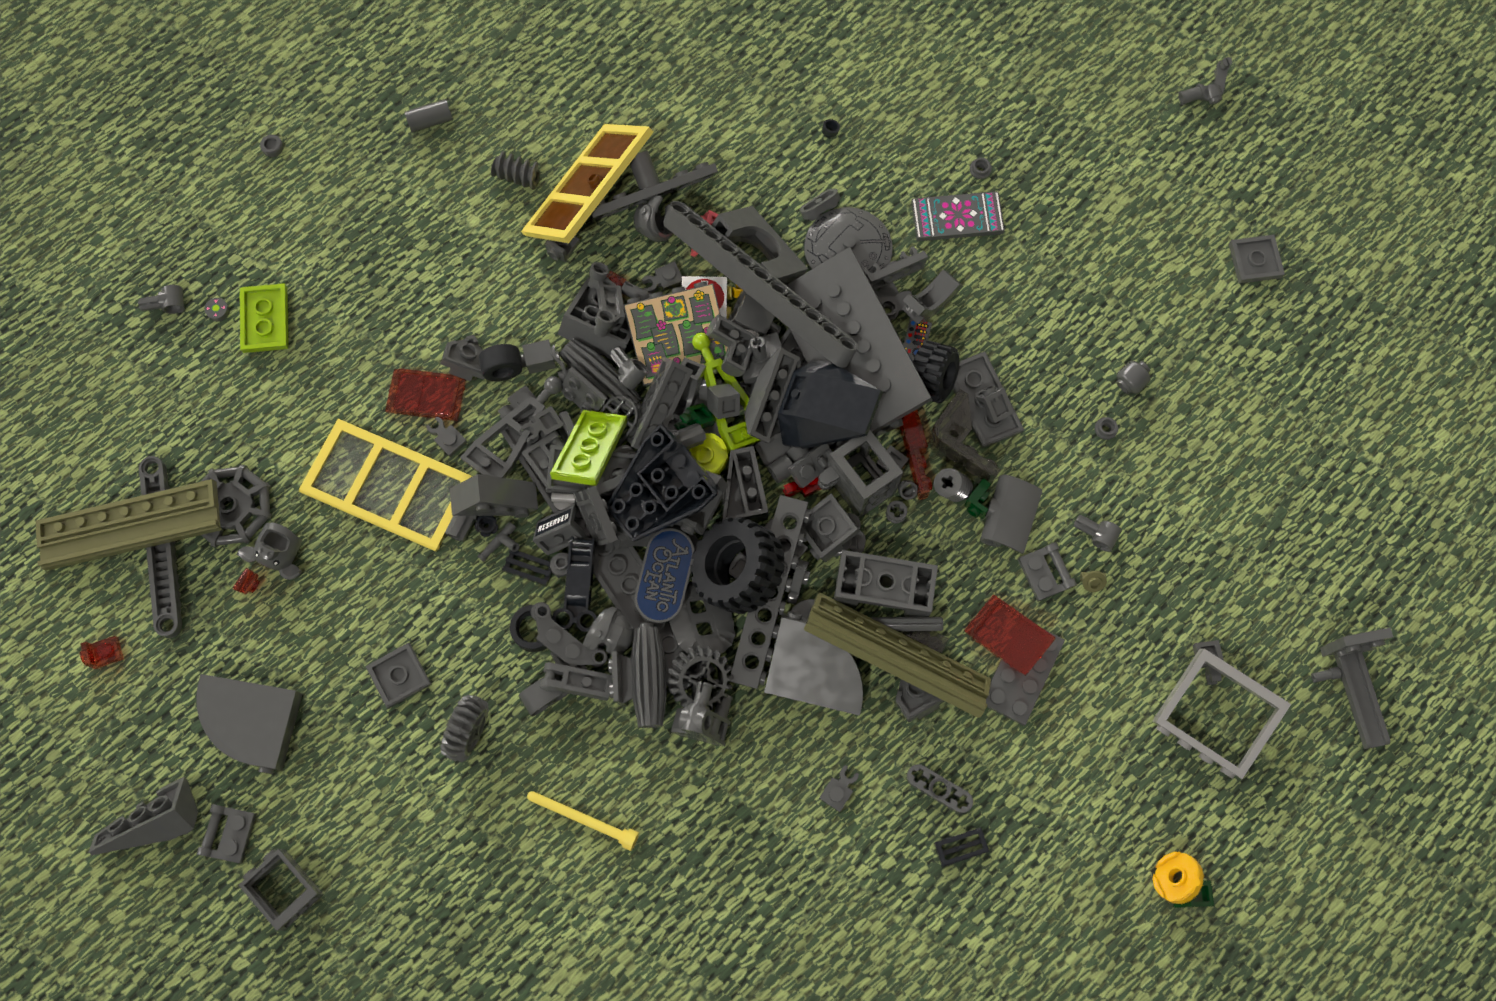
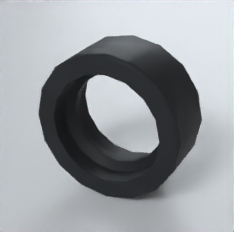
[510,605,552,652]

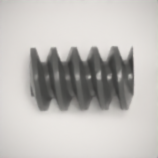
[491,151,540,190]
[934,468,973,502]

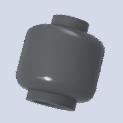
[1116,361,1151,394]

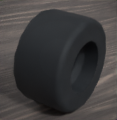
[479,344,523,382]

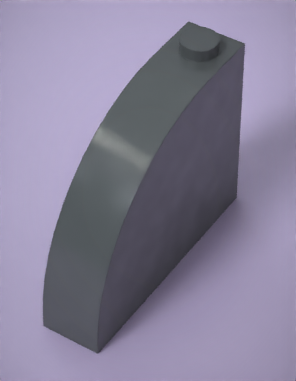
[764,611,863,716]
[196,674,303,775]

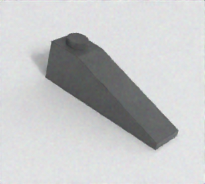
[89,776,198,855]

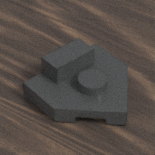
[440,334,485,381]
[895,679,945,723]

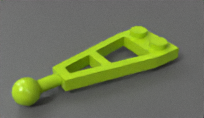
[692,333,761,454]

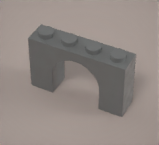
[712,206,808,285]

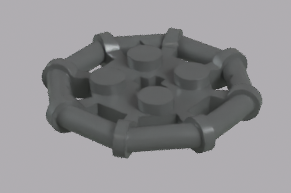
[201,464,272,548]

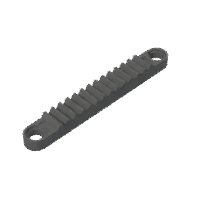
[139,456,182,638]

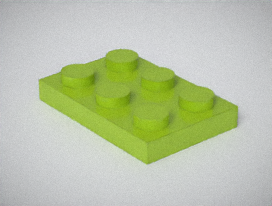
[240,283,289,353]

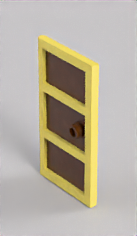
[521,124,653,243]

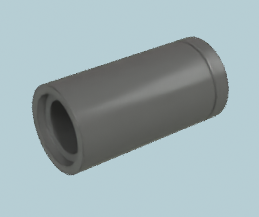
[404,99,453,133]

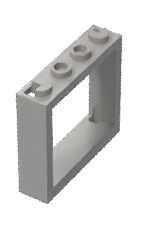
[1153,649,1291,779]

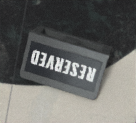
[533,505,586,555]

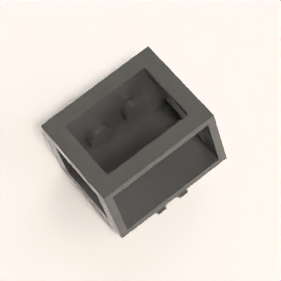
[818,429,903,518]

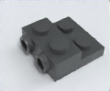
[795,494,860,562]

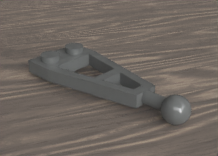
[460,376,562,478]

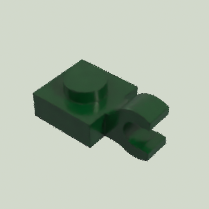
[674,403,717,430]

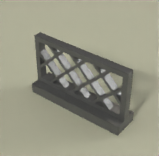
[626,357,693,449]

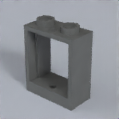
[239,849,324,931]

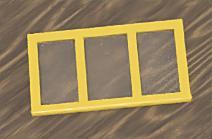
[299,419,473,552]

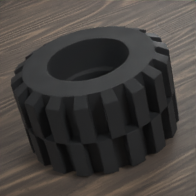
[913,341,959,403]

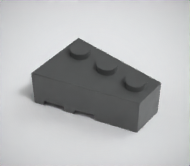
[722,446,769,523]
[450,474,538,518]

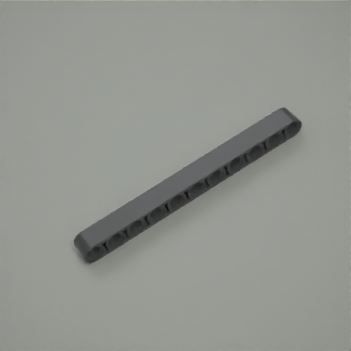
[663,201,858,368]

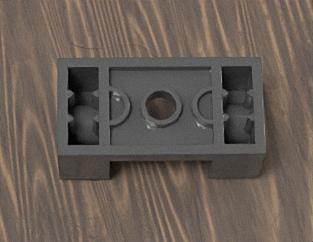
[834,550,938,617]

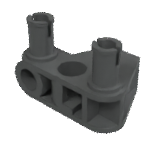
[671,682,733,747]

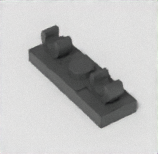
[863,247,928,291]

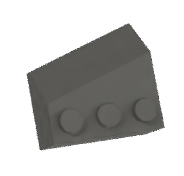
[558,277,632,361]

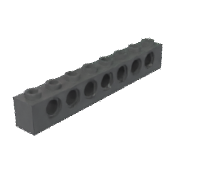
[729,495,811,690]

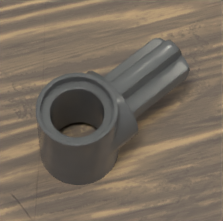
[138,285,185,314]
[610,347,649,390]
[1073,515,1122,552]

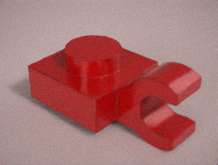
[782,476,822,498]

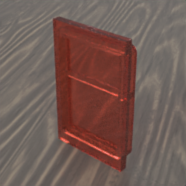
[385,368,466,421]
[964,595,1056,676]

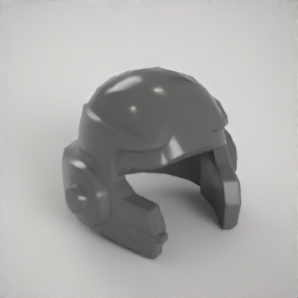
[634,194,673,242]
[583,607,634,654]

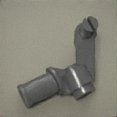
[1178,57,1232,105]

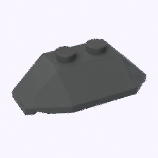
[744,348,801,443]

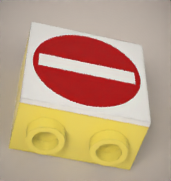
[682,276,732,319]

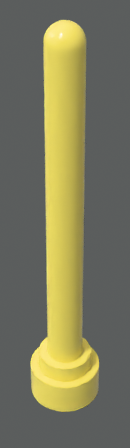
[527,791,639,851]

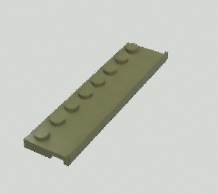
[35,479,222,570]
[804,592,991,718]

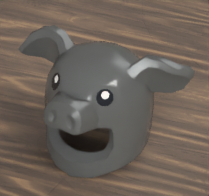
[236,523,302,580]

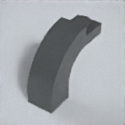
[902,270,964,324]
[667,357,706,431]

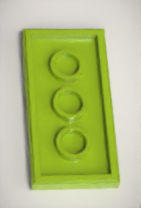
[550,410,628,486]

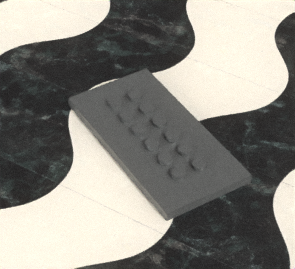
[786,247,933,442]

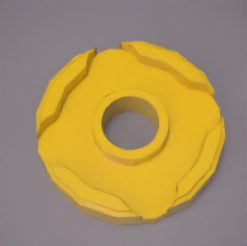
[1153,852,1204,904]

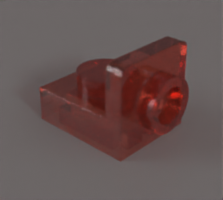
[80,636,124,669]

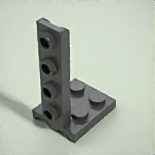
[573,468,626,546]
[1320,627,1393,749]

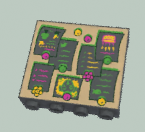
[624,281,728,387]

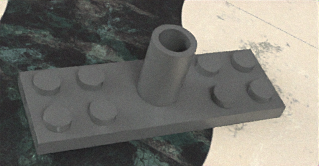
[589,151,718,222]

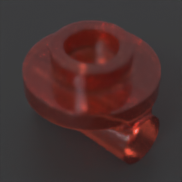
[232,567,260,595]

